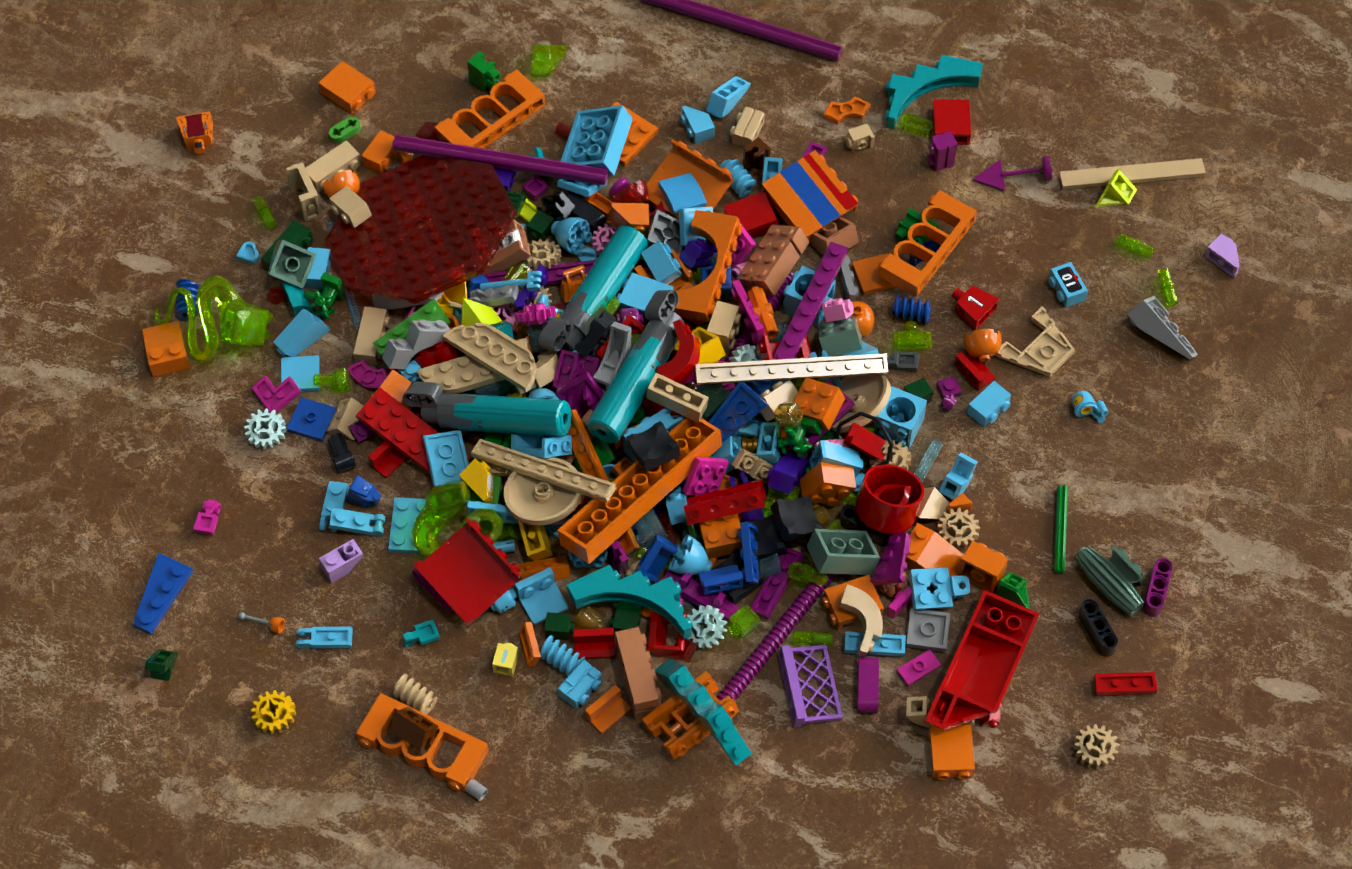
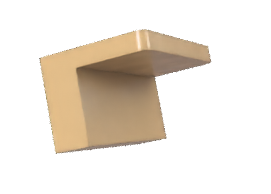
[326,397,363,441]

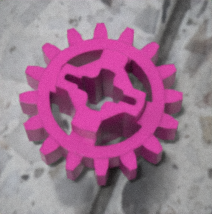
[514,303,556,326]

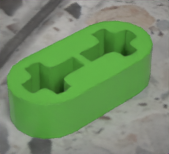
[329,117,361,144]

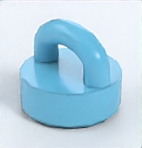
[578,248,597,262]

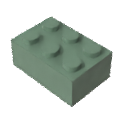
[807,529,880,575]

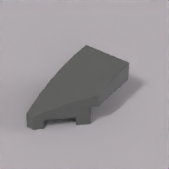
[887,349,920,372]

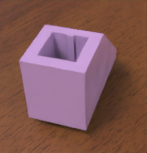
[319,539,363,583]

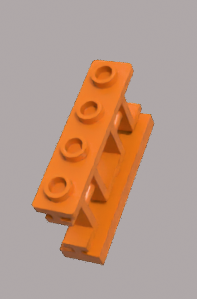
[642,671,739,760]

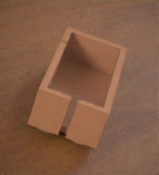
[736,225,809,296]
[615,627,662,721]

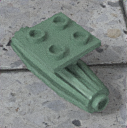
[1076,545,1144,616]

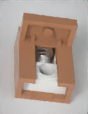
[467,219,531,275]

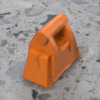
[560,265,587,303]

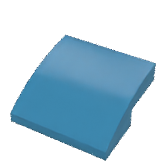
[658,173,707,214]

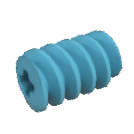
[720,159,756,198]
[540,635,585,676]

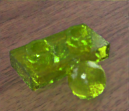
[893,321,932,349]

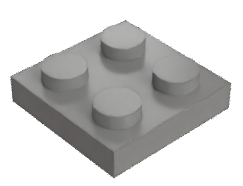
[906,608,950,652]

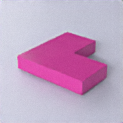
[251,376,302,414]

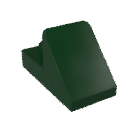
[145,649,178,681]

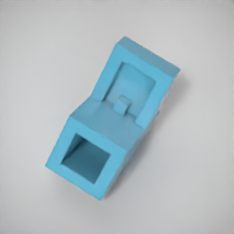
[939,453,977,500]

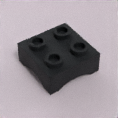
[573,310,616,358]
[626,421,680,472]
[770,496,823,542]
[740,514,787,561]
[711,549,764,604]

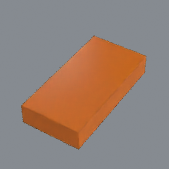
[519,622,541,667]

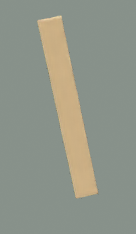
[1059,158,1206,190]
[471,439,616,503]

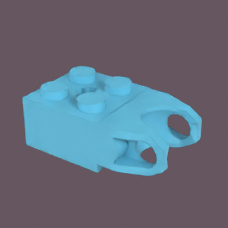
[623,408,685,463]

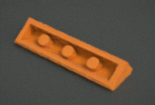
[513,555,571,588]

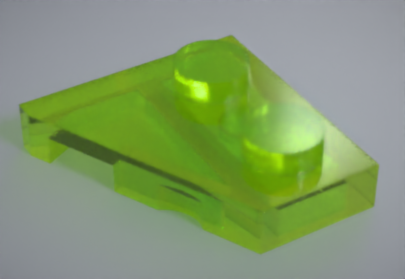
[531,45,567,77]

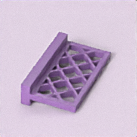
[778,645,843,728]

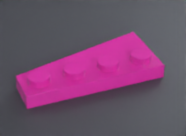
[730,279,765,344]

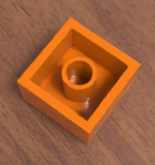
[789,378,846,431]
[800,462,857,506]
[698,513,743,559]
[958,541,1008,594]

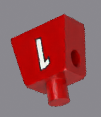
[951,286,999,330]

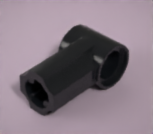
[327,434,356,473]

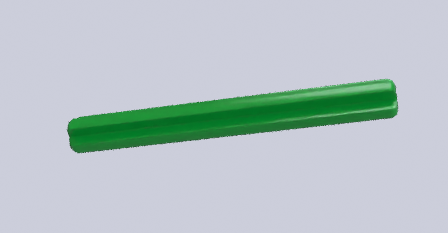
[1054,485,1068,574]

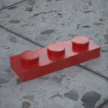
[1094,672,1158,696]

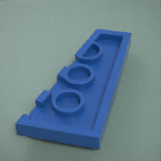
[708,381,769,443]
[133,553,193,635]

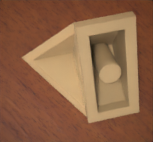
[917,487,950,519]

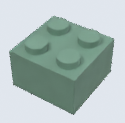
[819,316,862,357]

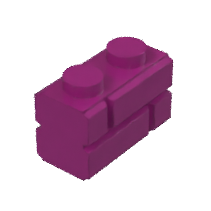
[927,131,957,171]

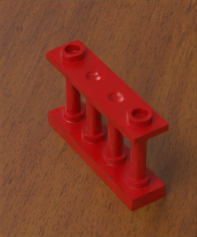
[683,479,767,525]

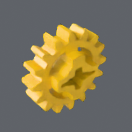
[251,690,296,734]

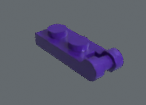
[514,265,548,312]

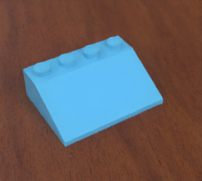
[561,105,633,176]

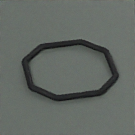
[835,412,893,474]

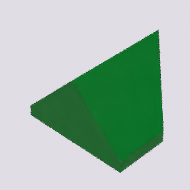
[996,571,1030,609]

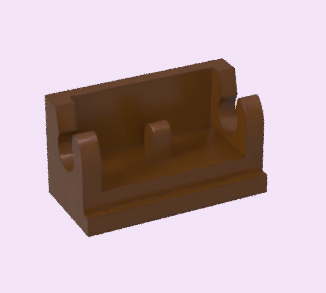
[743,137,771,177]
[390,707,439,750]

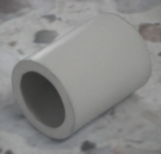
[465,779,488,801]

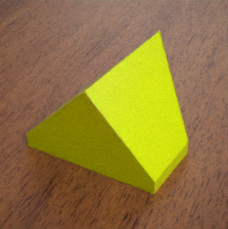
[1095,169,1137,207]
[461,298,502,327]

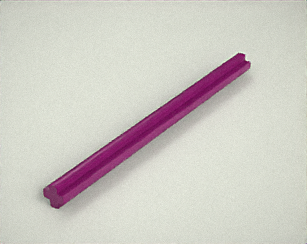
[641,0,842,62]
[392,134,608,185]

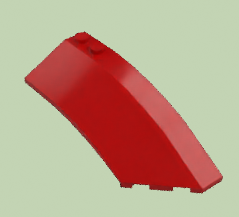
[924,590,1040,730]

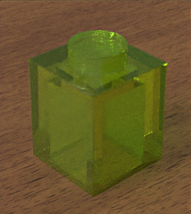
[728,605,760,641]

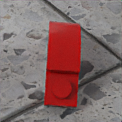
[656,319,700,384]

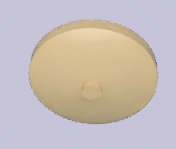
[830,374,891,433]
[504,457,582,525]

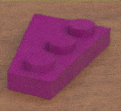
[870,532,911,586]

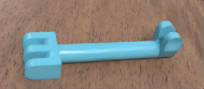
[480,271,542,292]

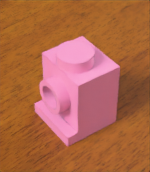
[822,298,854,322]

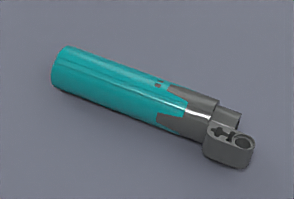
[538,225,648,352]
[586,290,684,443]
[403,382,572,437]

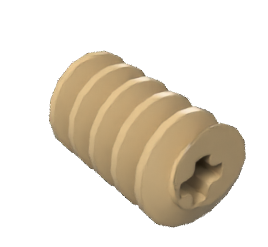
[393,674,438,715]

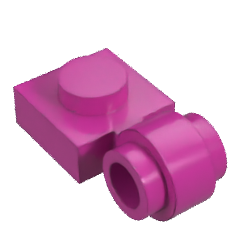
[193,499,221,536]

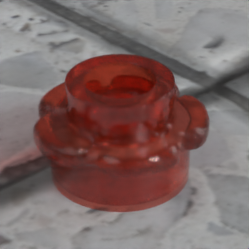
[266,287,285,304]

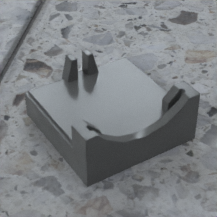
[645,210,683,254]

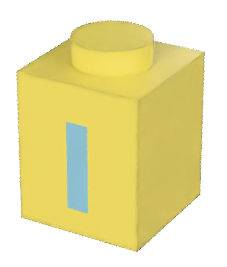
[492,643,519,677]

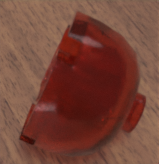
[612,178,649,203]

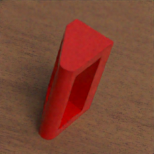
[648,612,687,657]

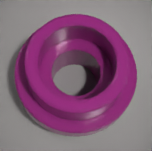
[940,393,958,412]

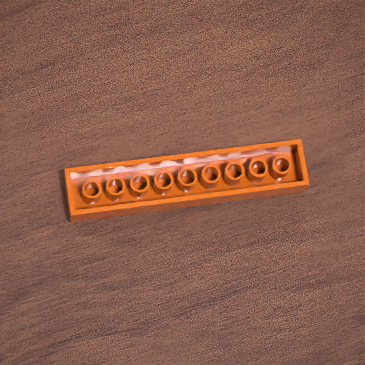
[557,417,723,564]

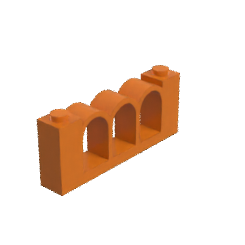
[435,69,545,163]
[878,190,977,297]
[356,693,489,792]

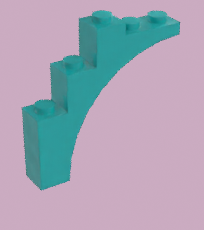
[885,55,983,129]
[567,565,693,640]
[655,658,752,766]

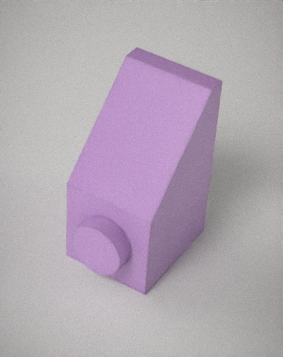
[1205,233,1240,278]

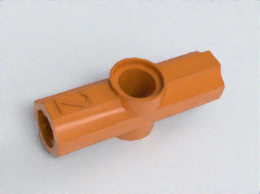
[747,286,779,340]

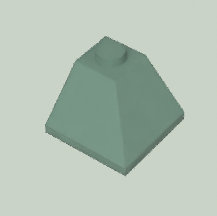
[268,240,316,289]

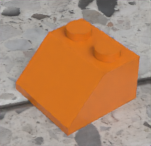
[607,203,649,236]

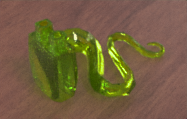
[154,274,273,362]
[411,480,503,556]

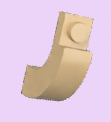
[839,584,883,657]

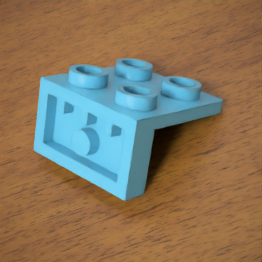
[515,567,569,625]

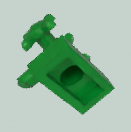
[304,272,346,320]
[776,412,822,458]

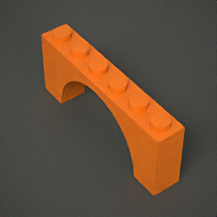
[673,210,742,322]

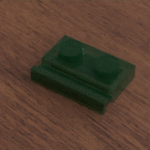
[695,383,731,420]

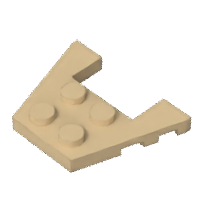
[995,306,1075,377]

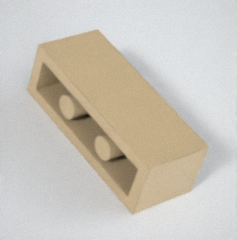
[306,140,361,193]
[353,307,391,366]
[646,373,709,423]

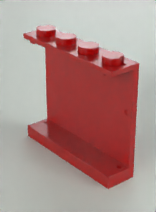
[413,518,522,626]

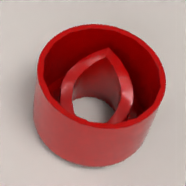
[855,464,924,534]

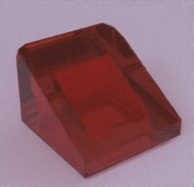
[416,122,438,140]

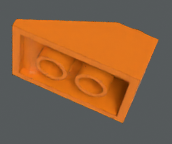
[142,320,190,377]
[905,523,964,577]

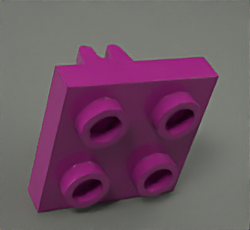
[555,371,604,419]

